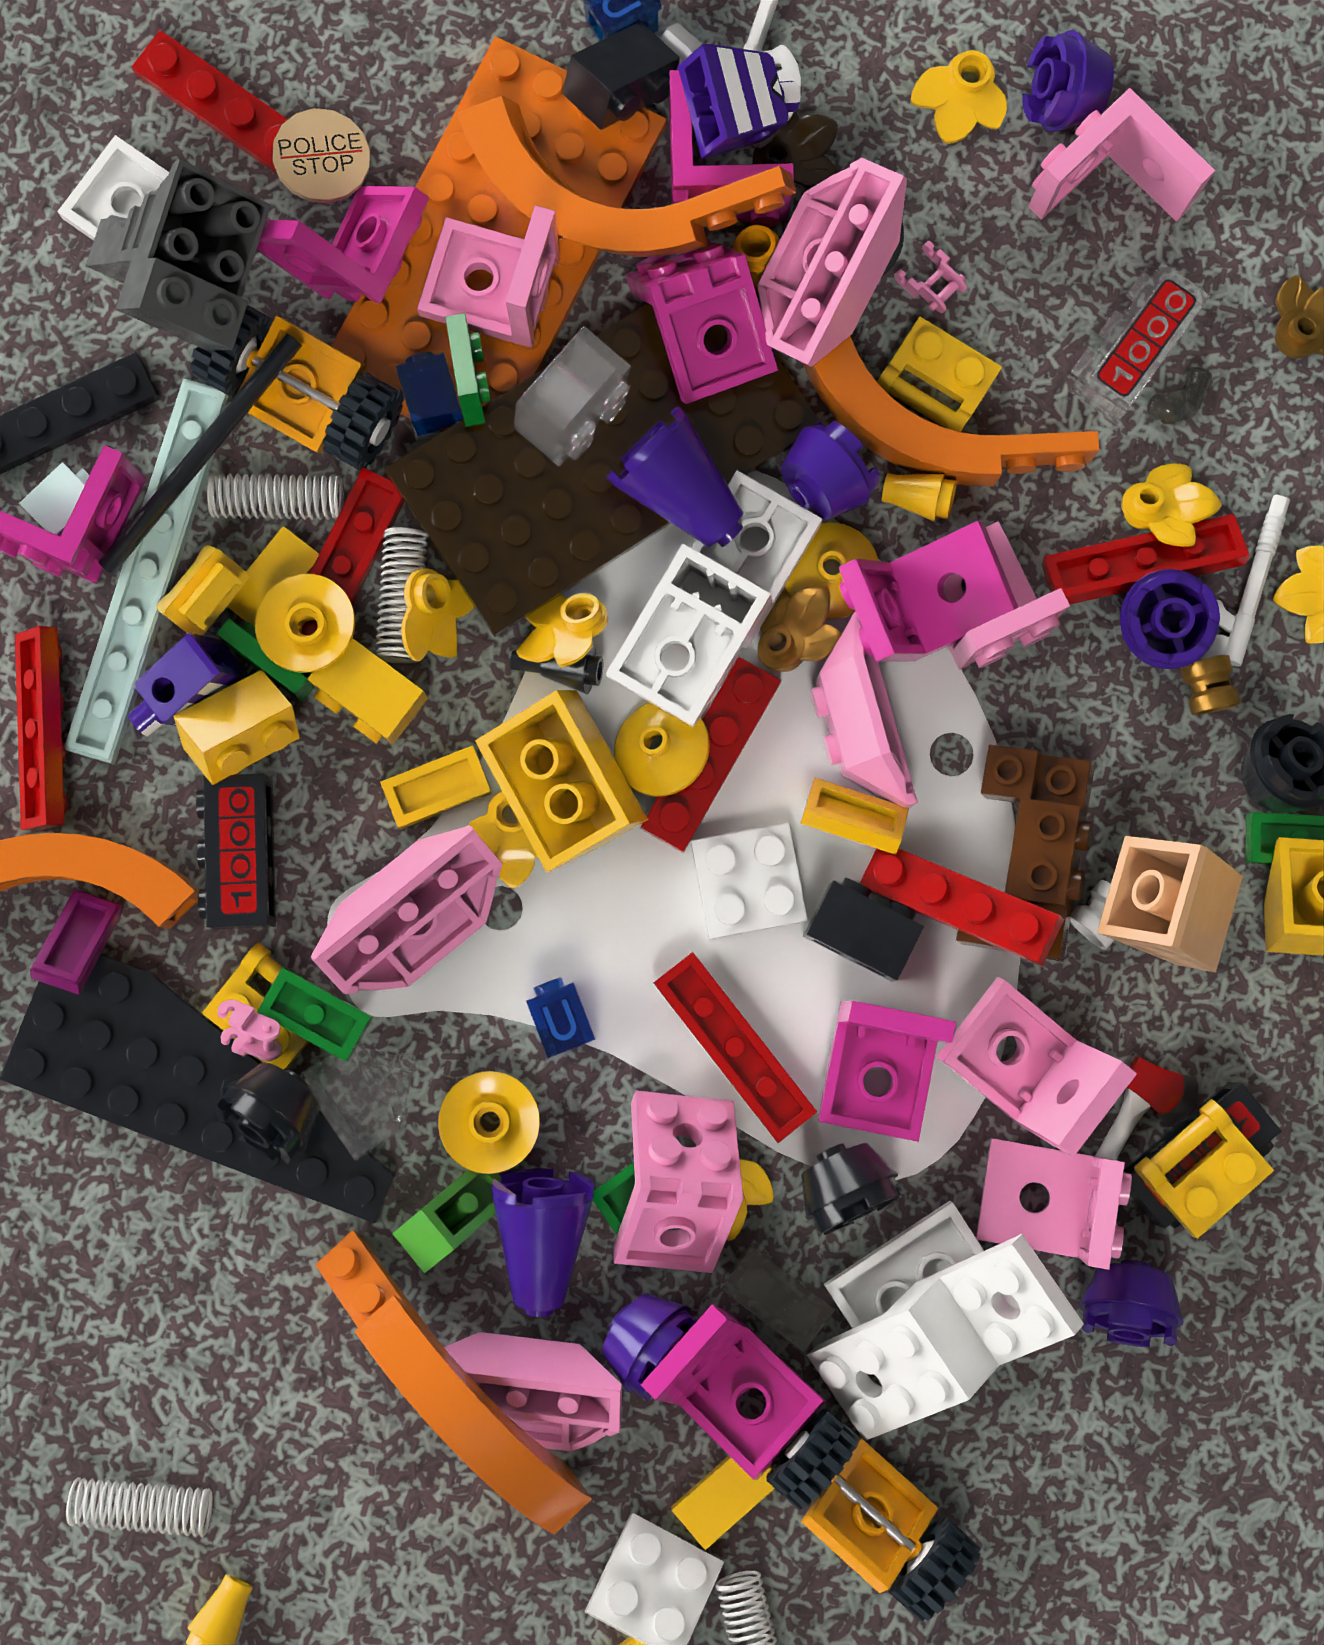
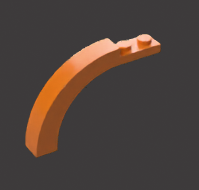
[457,95,796,257]
[803,336,1099,487]
[0,833,200,929]
[315,1230,592,1535]

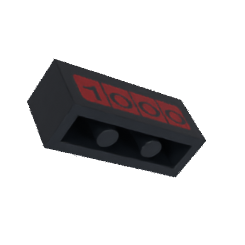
[196,774,276,930]
[1123,1082,1282,1229]

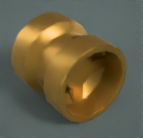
[1180,655,1241,716]

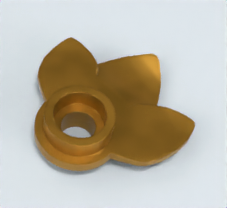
[1275,275,1324,359]
[757,586,842,672]

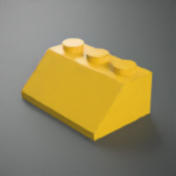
[475,690,648,873]
[1264,837,1324,956]

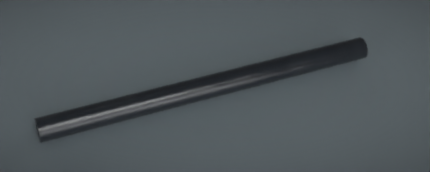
[98,333,302,575]

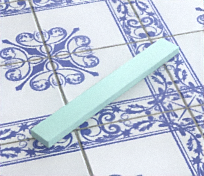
[65,378,233,765]

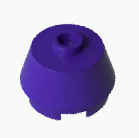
[1022,30,1114,132]
[781,420,880,520]
[1120,569,1220,669]
[1079,1260,1184,1347]
[602,1293,698,1401]

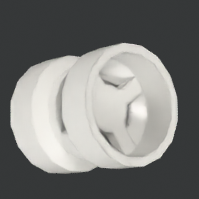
[1070,880,1114,950]

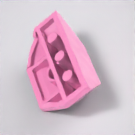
[757,158,907,367]
[810,612,918,808]
[311,826,502,994]
[444,1332,622,1452]

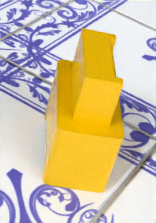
[156,545,250,636]

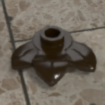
[752,111,838,188]

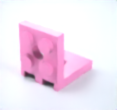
[1028,88,1215,222]
[417,205,560,348]
[943,521,1070,670]
[936,977,1137,1157]
[613,1090,743,1273]
[976,1138,1132,1270]

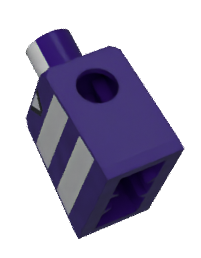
[678,44,801,158]
[128,633,249,737]

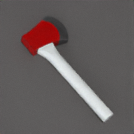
[1095,1056,1198,1160]

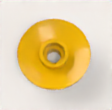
[784,522,878,620]
[255,574,355,673]
[614,703,710,797]
[438,1071,540,1174]

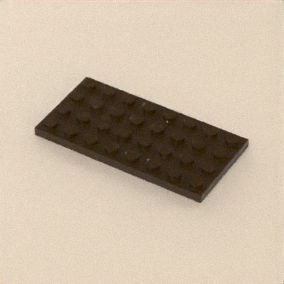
[385,303,819,637]

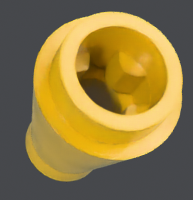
[882,473,957,522]
[186,1574,253,1645]

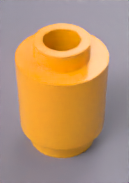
[732,225,780,292]

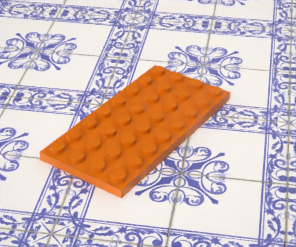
[332,36,667,432]

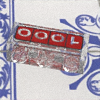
[1069,262,1211,425]

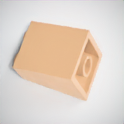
[1097,836,1243,972]

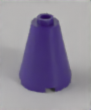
[606,406,744,547]
[492,1168,595,1317]

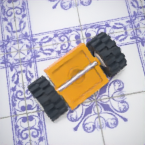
[191,304,404,471]
[766,1408,981,1622]

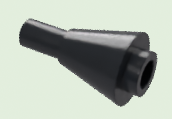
[510,645,604,695]

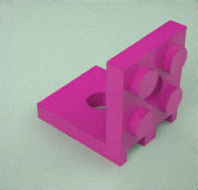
[669,70,794,228]
[256,186,429,303]
[625,239,778,404]
[0,445,146,584]
[838,521,1019,662]
[817,1001,956,1142]
[641,1305,826,1480]

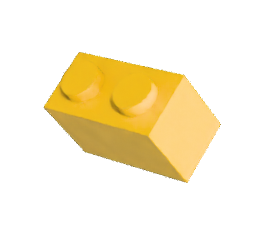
[307,638,428,745]
[173,670,300,785]

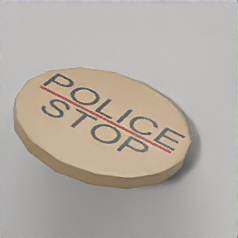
[273,108,370,204]

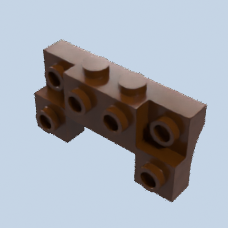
[956,745,1095,962]

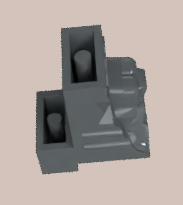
[86,159,271,350]

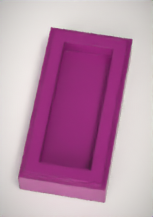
[30,889,122,995]

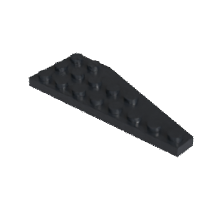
[0,954,395,1223]

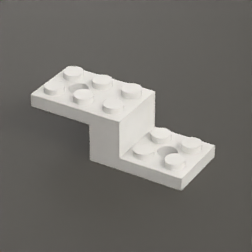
[605,470,822,728]
[807,1234,1084,1441]

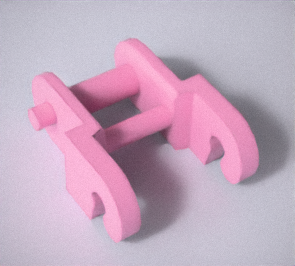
[894,241,967,313]
[218,1000,282,1061]

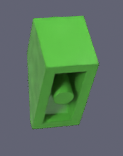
[392,1170,501,1273]

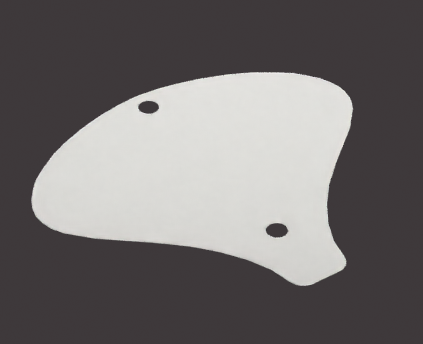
[327,470,1020,1180]

